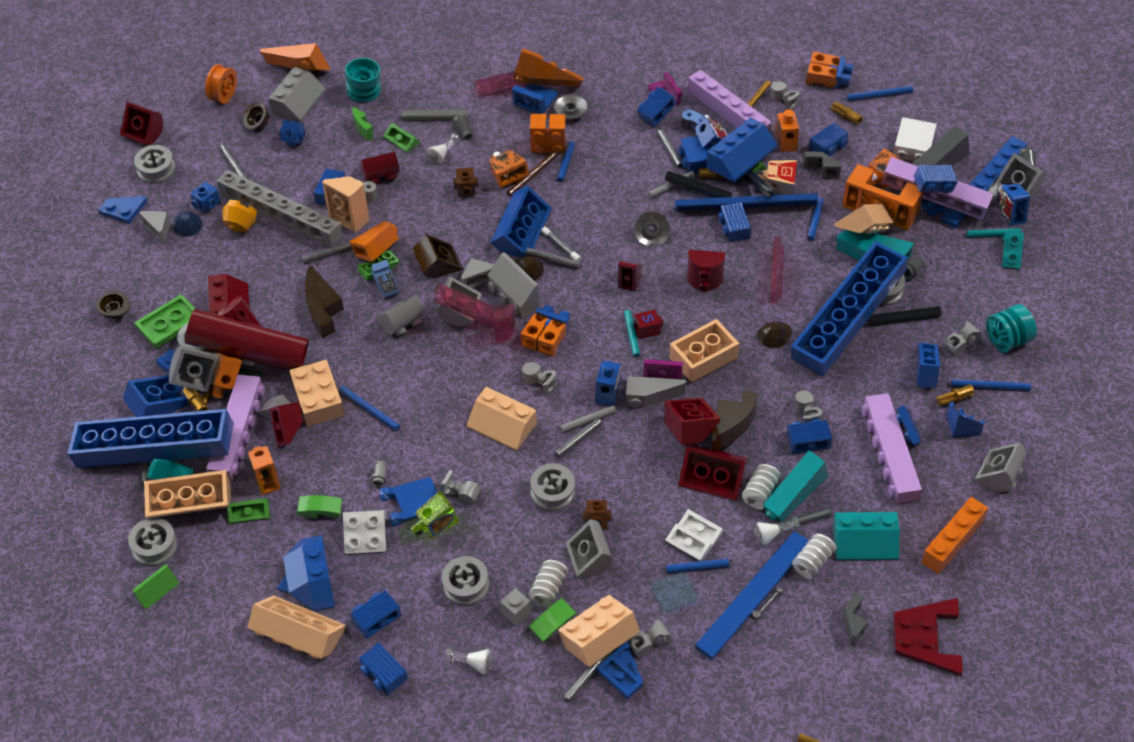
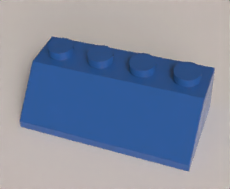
[707,117,778,182]
[490,185,552,258]

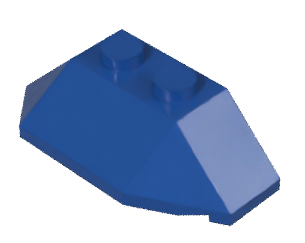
[283,535,335,612]

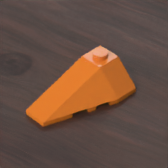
[260,43,330,71]
[512,48,583,87]

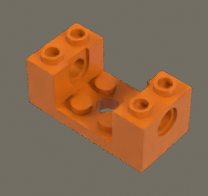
[842,164,924,231]

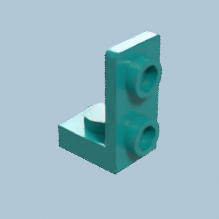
[1002,231,1024,269]
[147,459,194,480]

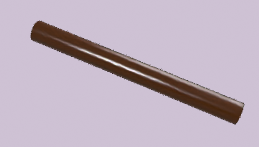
[507,152,556,197]

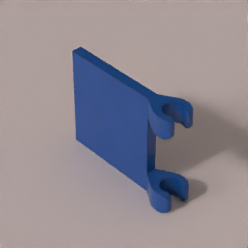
[379,477,444,527]

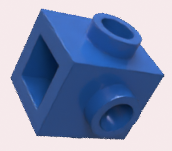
[279,120,306,146]
[190,181,221,213]

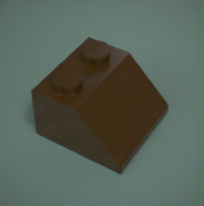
[412,234,463,278]

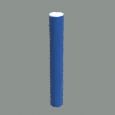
[557,141,575,182]
[807,198,824,241]
[666,559,729,574]

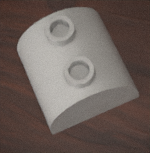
[995,153,1045,199]
[437,276,481,327]
[375,295,424,336]
[169,346,219,392]
[975,442,1026,492]
[566,519,613,578]

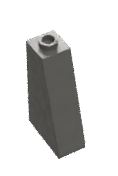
[912,125,970,166]

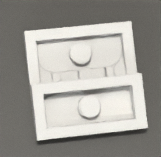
[665,509,723,561]

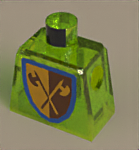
[410,491,459,538]

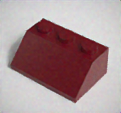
[208,274,250,314]
[664,398,720,446]
[678,444,748,500]

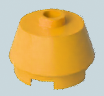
[223,200,257,232]

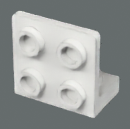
[343,510,387,554]

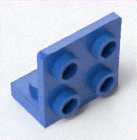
[512,84,558,114]

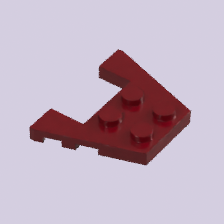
[893,598,963,676]

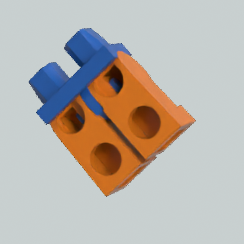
[805,51,854,89]
[520,305,570,357]

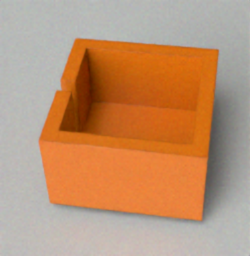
[530,114,566,154]

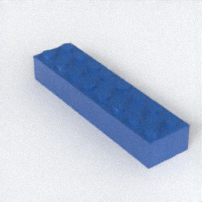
[791,241,908,376]
[67,409,234,468]

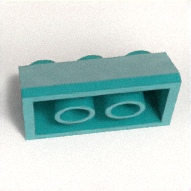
[832,512,900,560]

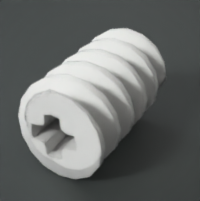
[742,464,781,510]
[792,534,836,579]
[529,560,568,608]

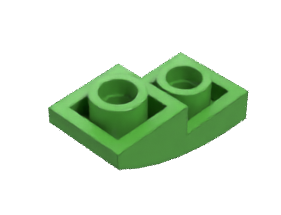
[352,107,374,141]
[357,250,399,281]
[297,495,342,519]
[529,598,577,642]

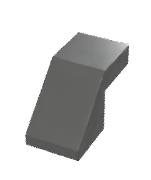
[803,152,841,178]
[843,593,867,647]

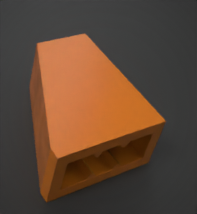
[349,221,399,262]

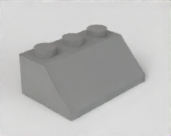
[269,67,326,122]
[487,252,539,319]

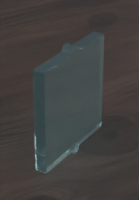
[651,572,698,613]

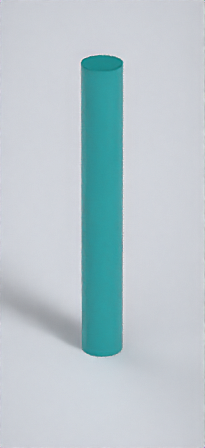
[966,228,1022,238]
[624,310,640,357]

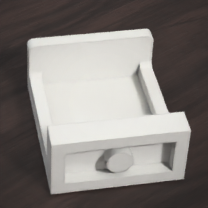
[893,117,936,161]

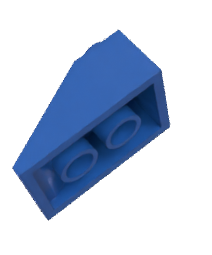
[123,375,189,417]

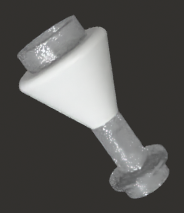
[426,133,460,165]
[753,516,800,546]
[445,646,495,675]

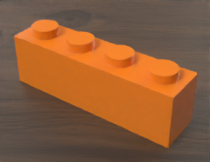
[921,497,988,574]

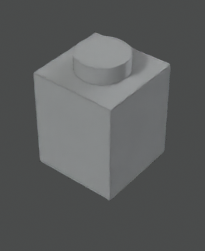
[500,588,531,626]

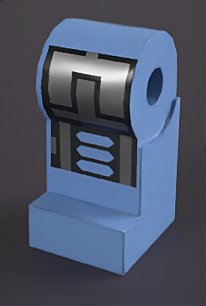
[682,110,703,136]
[371,260,399,298]

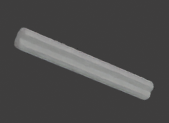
[401,110,468,120]

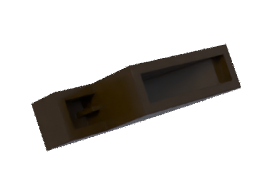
[305,266,344,338]
[711,391,758,451]

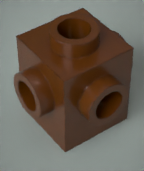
[453,167,479,196]
[582,500,612,530]

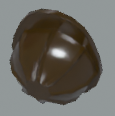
[243,103,270,130]
[514,256,544,281]
[96,291,131,319]
[757,321,792,348]

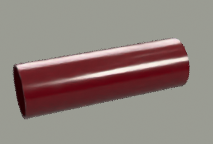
[185,309,309,371]

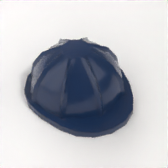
[173,212,203,237]

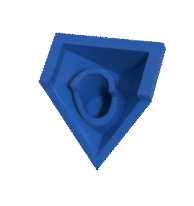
[946,402,985,437]

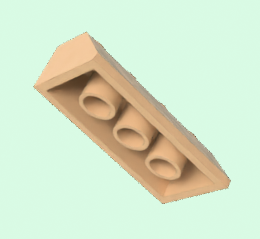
[144,470,231,518]
[247,595,347,659]

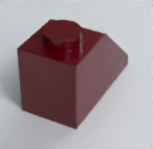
[618,261,642,292]
[269,402,303,447]

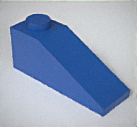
[916,342,940,389]

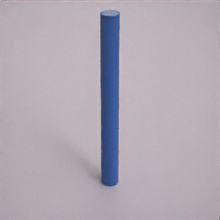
[846,86,913,101]
[951,379,1031,391]
[339,386,400,431]

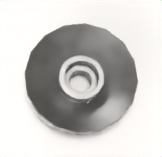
[554,95,587,119]
[634,211,670,246]

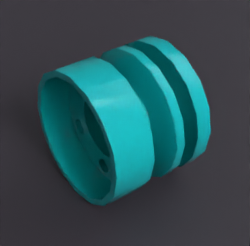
[345,58,381,103]
[986,304,1037,353]

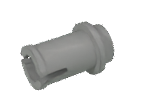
[987,183,1000,204]
[371,461,387,487]

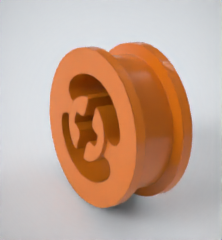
[205,64,237,104]

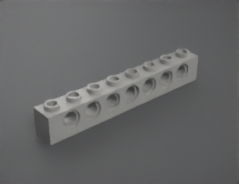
[217,170,343,248]

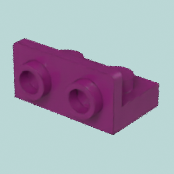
[648,72,682,106]
[643,359,683,380]

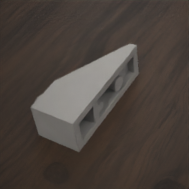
[626,376,686,408]

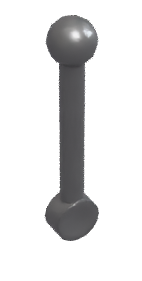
[752,587,783,619]

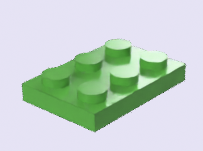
[135,294,195,349]

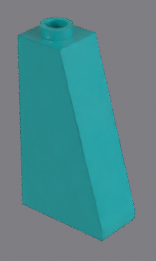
[836,229,914,261]
[763,450,828,522]

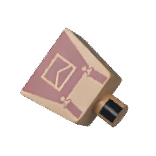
[756,160,797,195]

